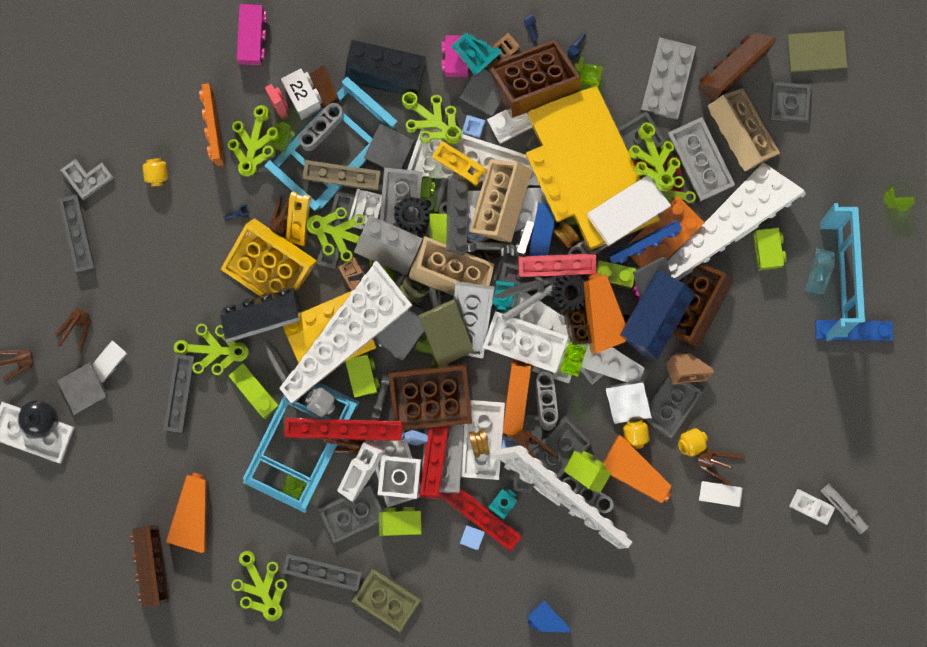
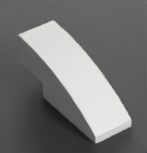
[337,440,386,501]

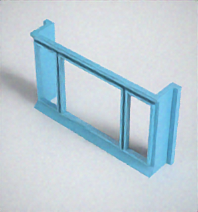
[264,77,398,212]
[820,203,865,341]
[243,383,360,513]

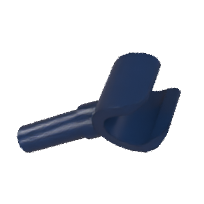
[524,14,538,42]
[567,33,586,59]
[223,204,250,220]

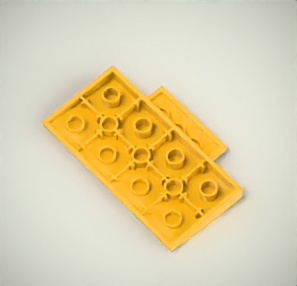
[526,86,660,251]

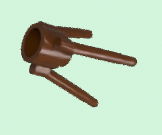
[270,196,290,235]
[55,308,91,353]
[0,349,34,381]
[511,429,558,458]
[322,438,366,454]
[696,449,745,485]

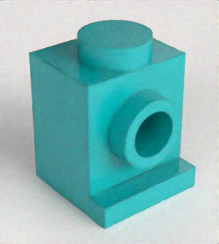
[493,281,518,312]
[488,489,517,519]

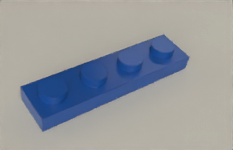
[609,220,682,264]
[815,320,893,341]

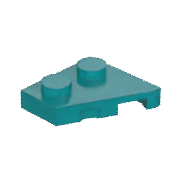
[451,33,502,75]

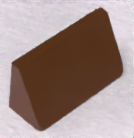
[309,65,340,109]

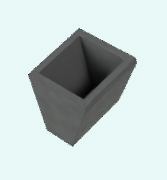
[374,302,429,360]

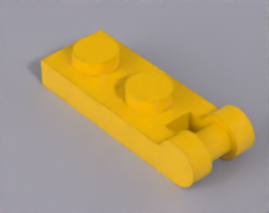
[432,141,487,186]
[286,191,311,246]

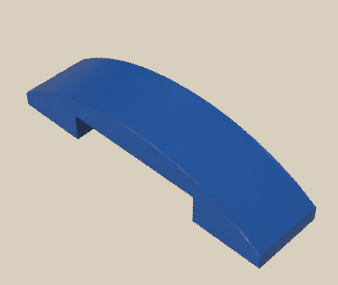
[528,202,555,256]

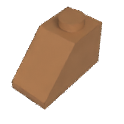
[666,353,714,384]

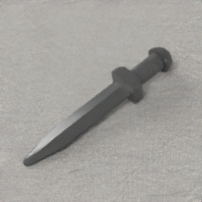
[495,276,558,298]
[265,341,304,404]

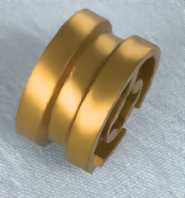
[552,221,580,251]
[468,428,490,458]

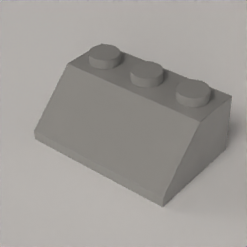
[354,215,423,275]

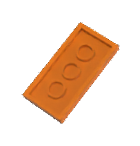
[199,83,224,166]
[629,196,705,268]

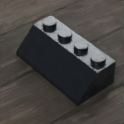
[344,40,426,98]
[220,287,302,343]

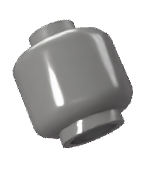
[305,388,335,417]

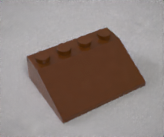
[698,33,777,102]
[487,39,581,118]
[672,263,733,348]
[389,363,472,430]
[130,525,168,607]

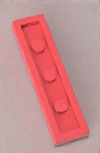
[265,84,289,120]
[518,254,596,277]

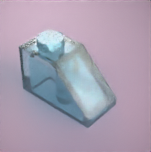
[805,248,835,295]

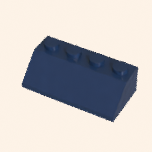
[620,270,695,359]

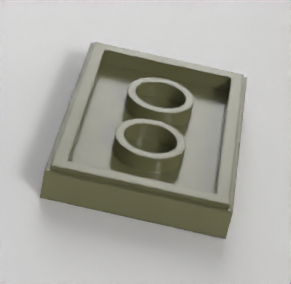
[787,31,847,73]
[418,300,474,367]
[352,568,421,633]

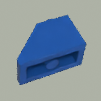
[527,600,571,632]

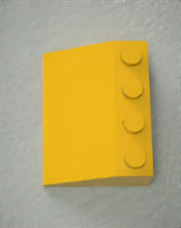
[220,218,317,296]
[283,291,376,363]

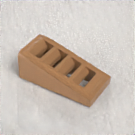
[486,33,520,71]

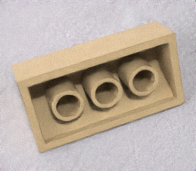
[708,88,780,171]
[469,159,532,242]
[409,236,494,296]

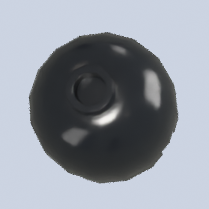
[17,400,58,439]

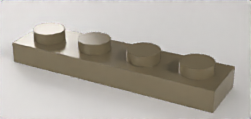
[302,160,381,191]

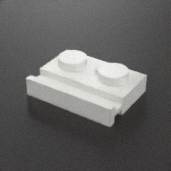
[487,110,533,144]
[349,189,382,230]

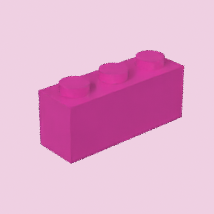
[237,4,267,65]

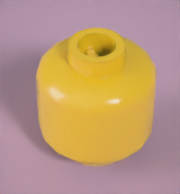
[142,158,168,186]
[623,420,650,449]
[678,428,708,457]

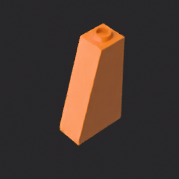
[584,273,626,354]
[502,358,531,438]
[603,435,672,503]
[166,472,208,553]

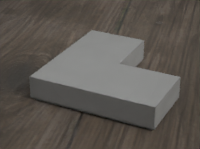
[60,159,114,201]

